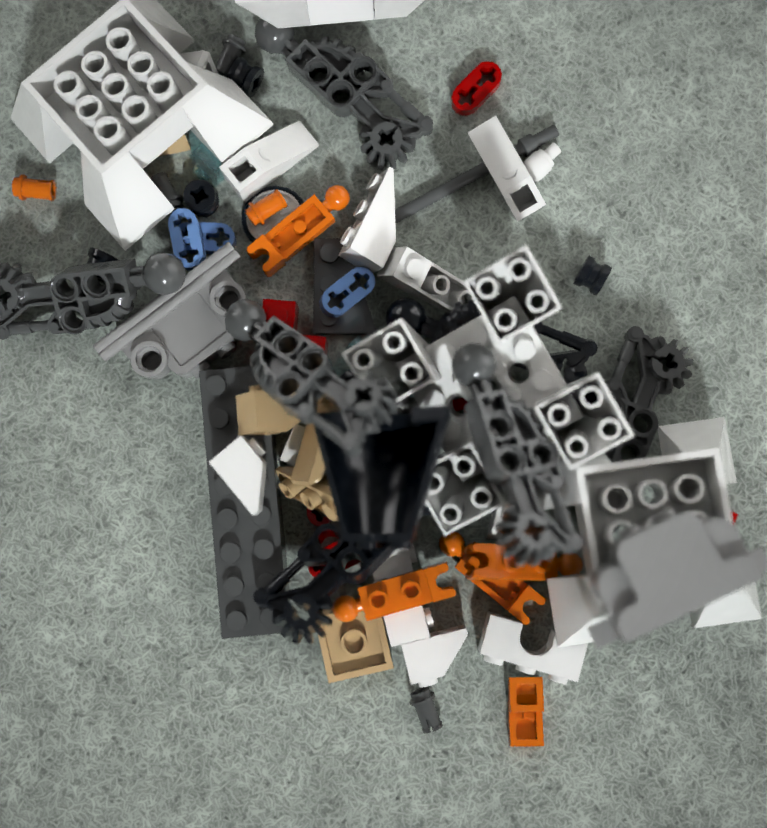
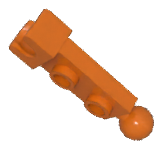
[246,185,350,277]
[439,531,546,625]
[464,543,583,581]
[333,561,456,622]

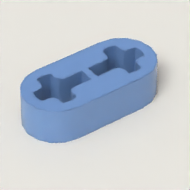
[168,208,206,271]
[178,222,237,254]
[319,267,376,318]

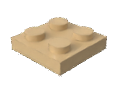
[318,611,394,683]

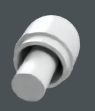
[523,143,561,182]

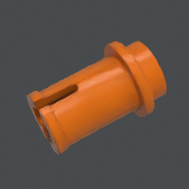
[12,175,57,201]
[245,189,288,226]

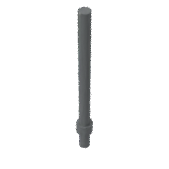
[395,125,559,224]

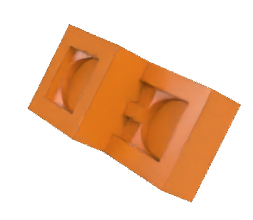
[508,677,544,747]

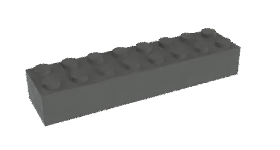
[199,366,291,639]

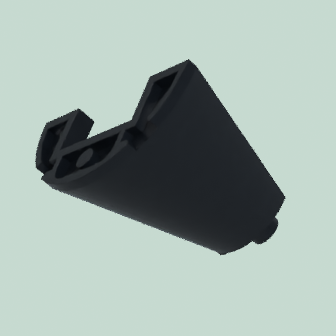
[314,405,451,549]

